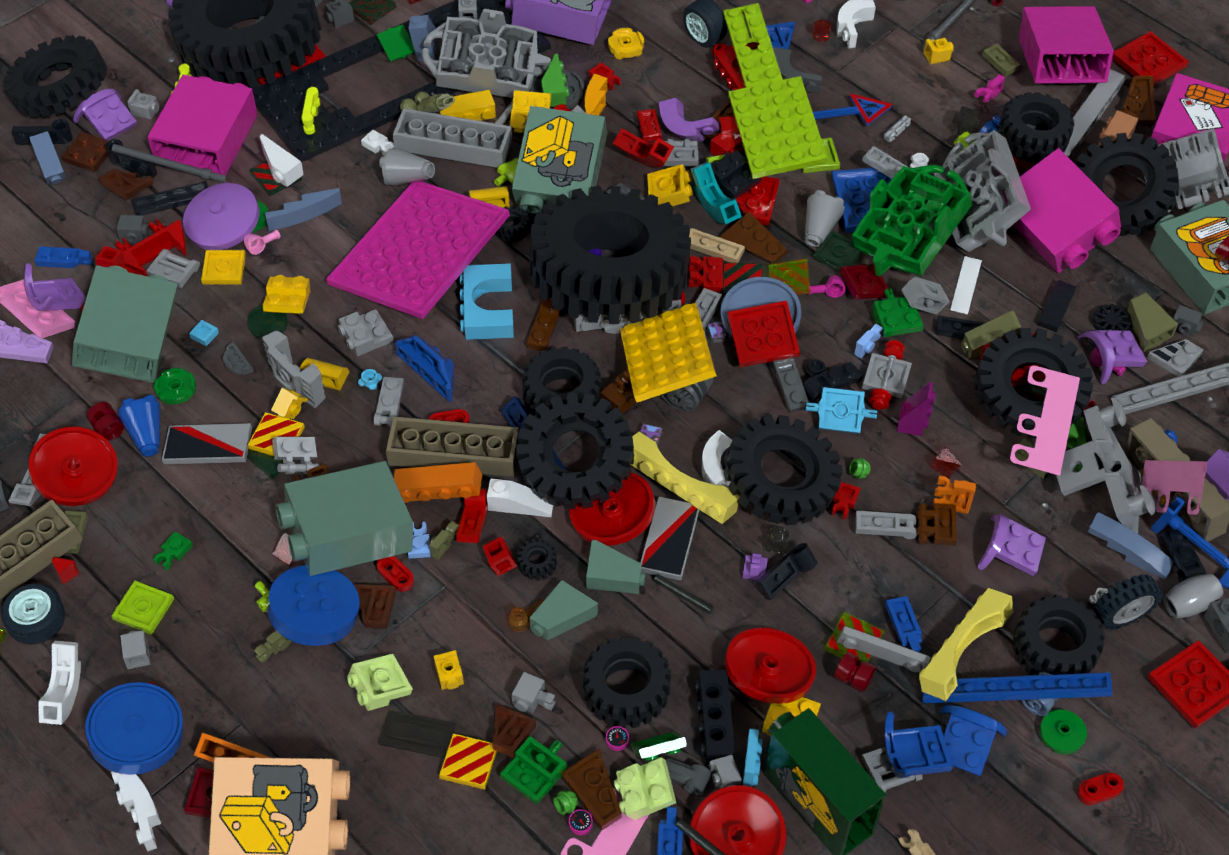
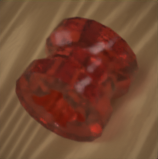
[813,19,831,42]

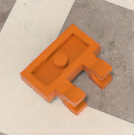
[933,476,976,514]

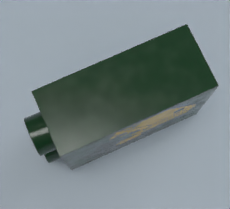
[764,708,886,855]

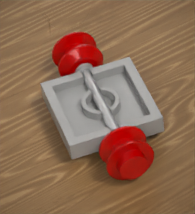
[862,340,912,410]

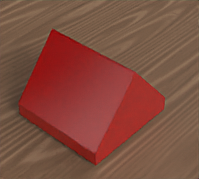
[52,557,79,584]

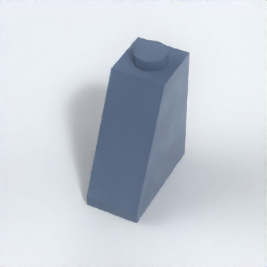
[409,15,438,61]
[29,131,66,184]

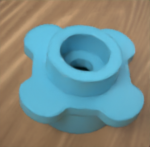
[358,369,382,390]

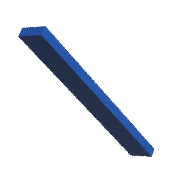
[923,672,1113,703]

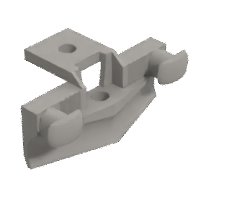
[1057,397,1155,534]

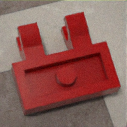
[689,256,723,293]

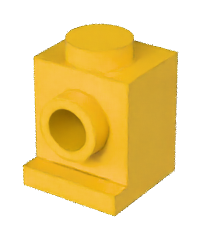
[923,38,954,64]
[271,388,308,419]
[434,650,464,690]

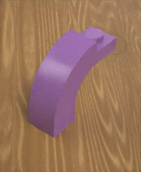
[659,98,720,142]

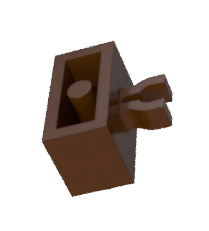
[600,369,636,414]

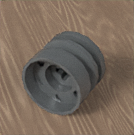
[661,378,713,412]

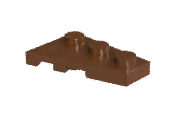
[1122,76,1156,125]
[720,212,788,265]
[561,748,622,830]

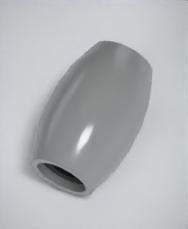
[1163,574,1223,619]

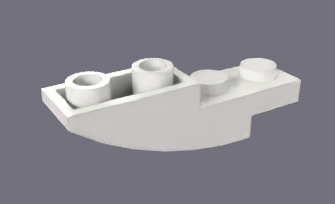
[111,771,161,851]

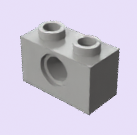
[901,277,950,315]

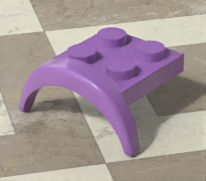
[73,88,137,140]
[24,263,86,311]
[1077,330,1147,384]
[977,514,1046,576]

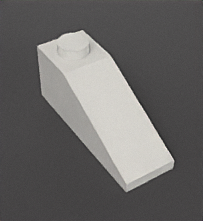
[260,134,304,187]
[487,479,554,517]

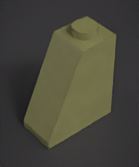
[1127,293,1178,353]
[961,310,1022,359]

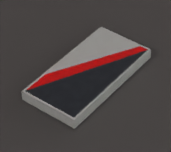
[162,423,252,464]
[640,497,700,581]

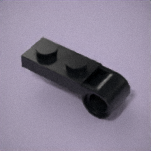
[12,119,73,145]
[106,139,158,179]
[803,362,863,404]
[1160,530,1207,583]
[756,543,818,600]

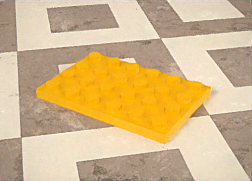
[620,302,717,403]

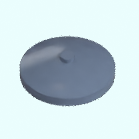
[721,277,801,340]

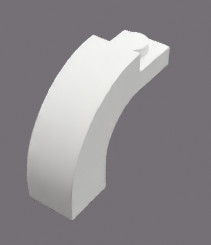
[836,0,875,48]
[701,430,741,496]
[39,641,81,725]

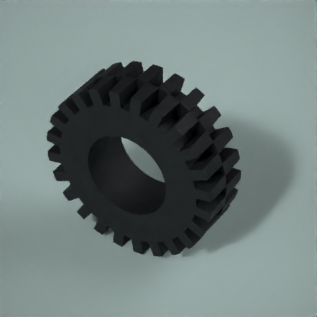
[168,0,321,88]
[530,186,691,324]

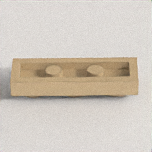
[689,228,745,265]

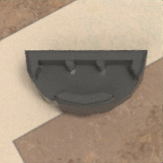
[223,341,253,375]

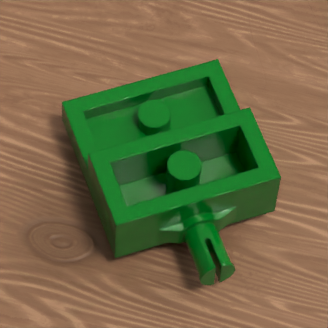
[872,288,924,337]
[500,736,567,805]

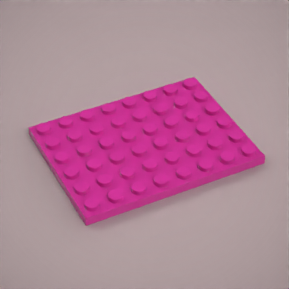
[326,181,510,319]

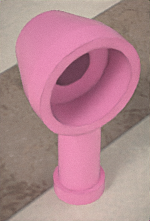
[244,230,280,255]

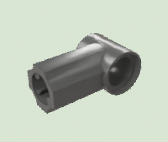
[666,758,711,796]

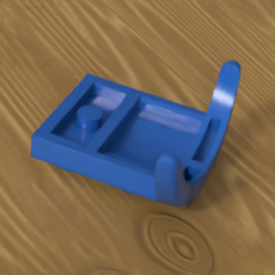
[940,705,1008,777]
[884,712,953,778]

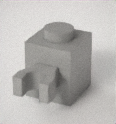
[512,672,556,713]

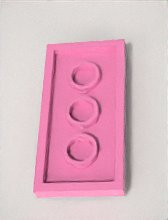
[0,280,75,339]

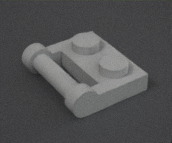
[146,249,200,288]
[861,747,923,793]

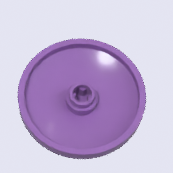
[183,183,260,250]

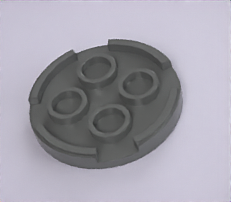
[530,70,584,109]

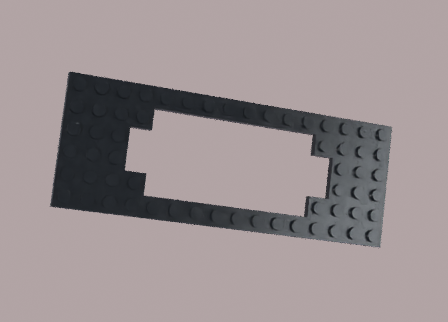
[252,0,551,163]

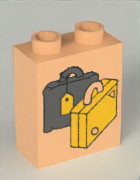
[209,757,350,855]

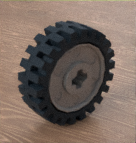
[1094,574,1163,630]

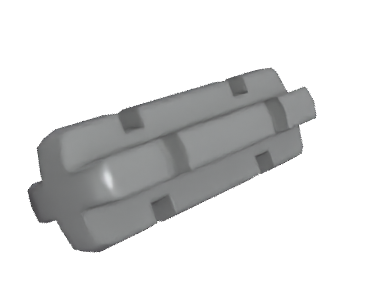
[883,115,911,142]

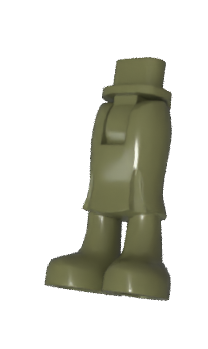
[400,92,455,113]

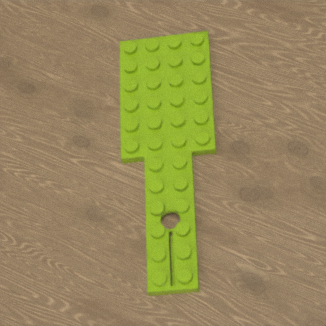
[724,3,828,179]

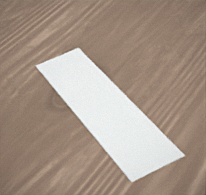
[950,256,982,314]

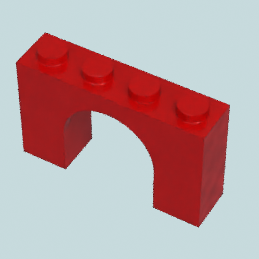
[713,42,759,91]

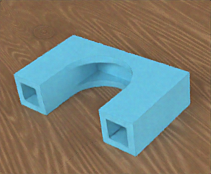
[460,264,514,340]

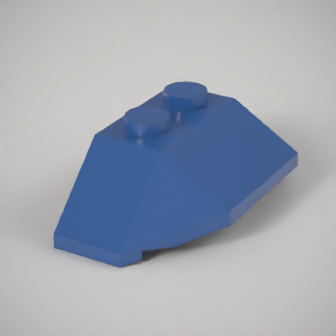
[395,335,454,402]

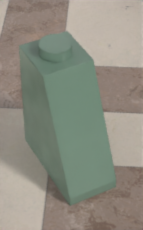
[586,540,645,594]
[530,580,598,640]

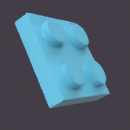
[743,729,763,787]

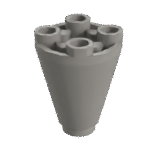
[379,148,435,186]
[805,190,845,247]

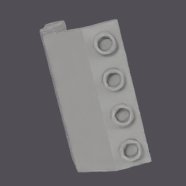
[1144,128,1229,212]

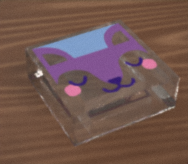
[706,321,731,343]
[640,423,663,447]

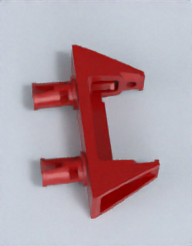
[115,219,186,277]

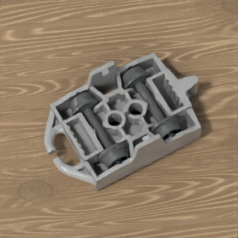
[422,9,551,98]

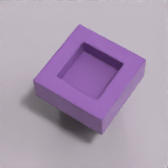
[743,553,768,580]

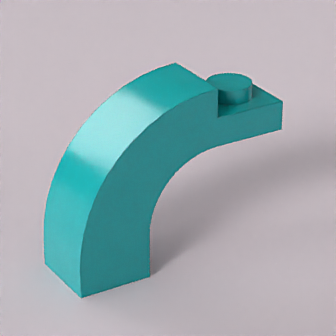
[691,162,742,224]

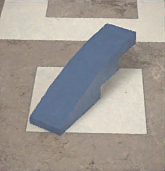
[265,188,342,231]
[1088,512,1174,580]

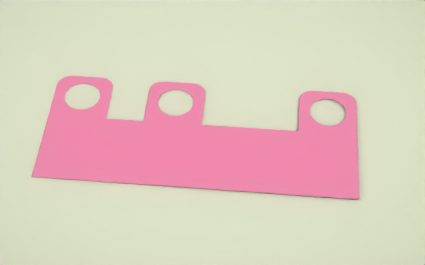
[1010,366,1080,475]
[1140,460,1207,515]
[561,788,648,855]

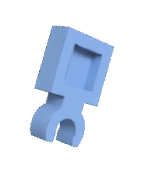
[855,324,883,358]
[408,522,431,559]

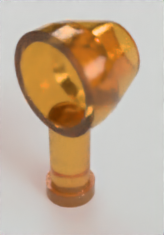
[507,598,544,632]

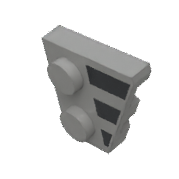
[1147,339,1204,377]

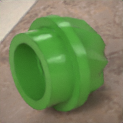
[849,458,871,479]
[553,790,578,815]

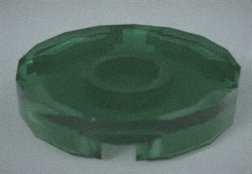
[247,305,288,339]

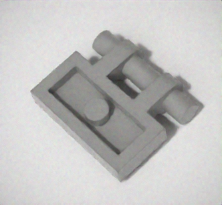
[664,139,698,166]
[272,437,320,474]

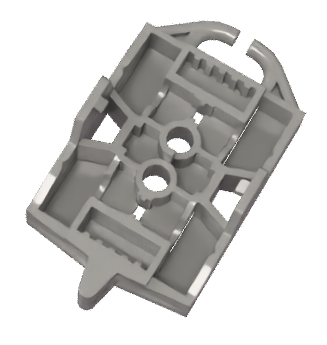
[934,130,1031,252]

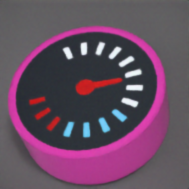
[606,726,629,751]
[569,809,593,835]

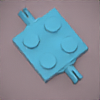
[806,387,877,434]

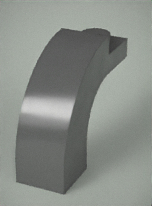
[773,47,822,94]

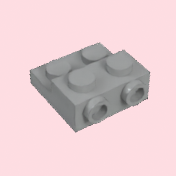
[337,309,394,357]

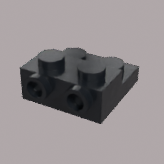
[711,150,762,199]

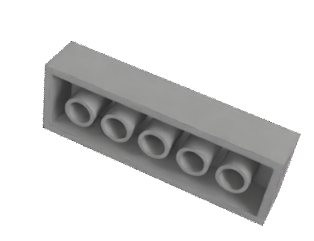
[393,108,512,168]

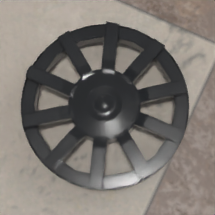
[1093,304,1131,331]

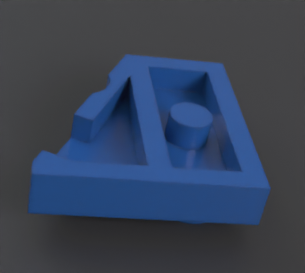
[766,22,795,50]

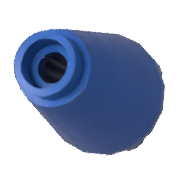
[118,395,161,457]

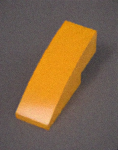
[585,74,607,116]

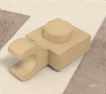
[899,829,935,855]

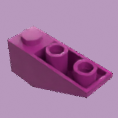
[897,382,936,436]

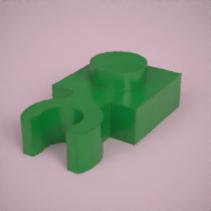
[154,532,193,570]

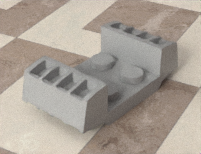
[262,331,326,408]

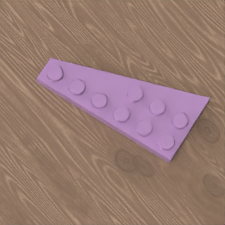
[0,320,54,363]

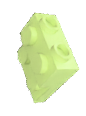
[347,654,413,711]
[614,757,676,820]

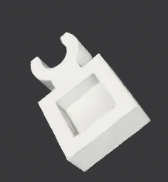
[361,130,394,156]

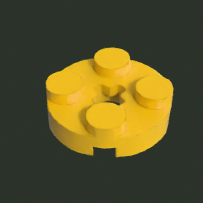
[608,28,644,59]

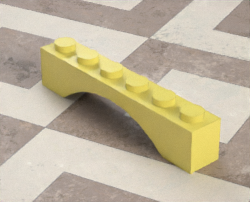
[632,432,740,524]
[919,588,1014,701]

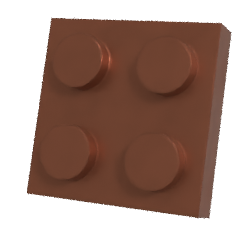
[61,131,109,172]

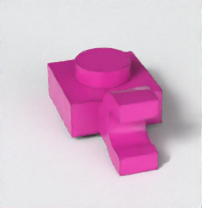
[974,74,1005,103]

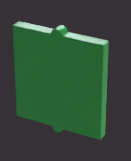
[376,24,415,62]

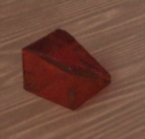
[931,447,961,479]

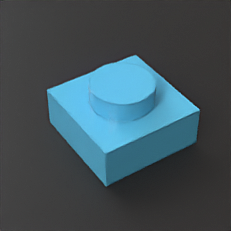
[189,320,219,346]

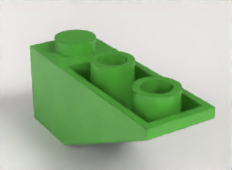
[541,54,569,107]

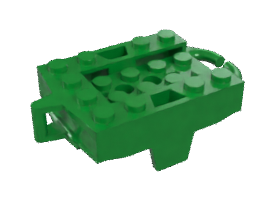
[852,165,972,276]

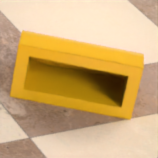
[469,186,509,208]
[300,358,349,391]

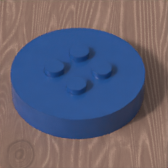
[267,565,359,646]
[85,682,184,775]

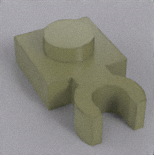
[429,521,459,560]
[254,630,292,663]

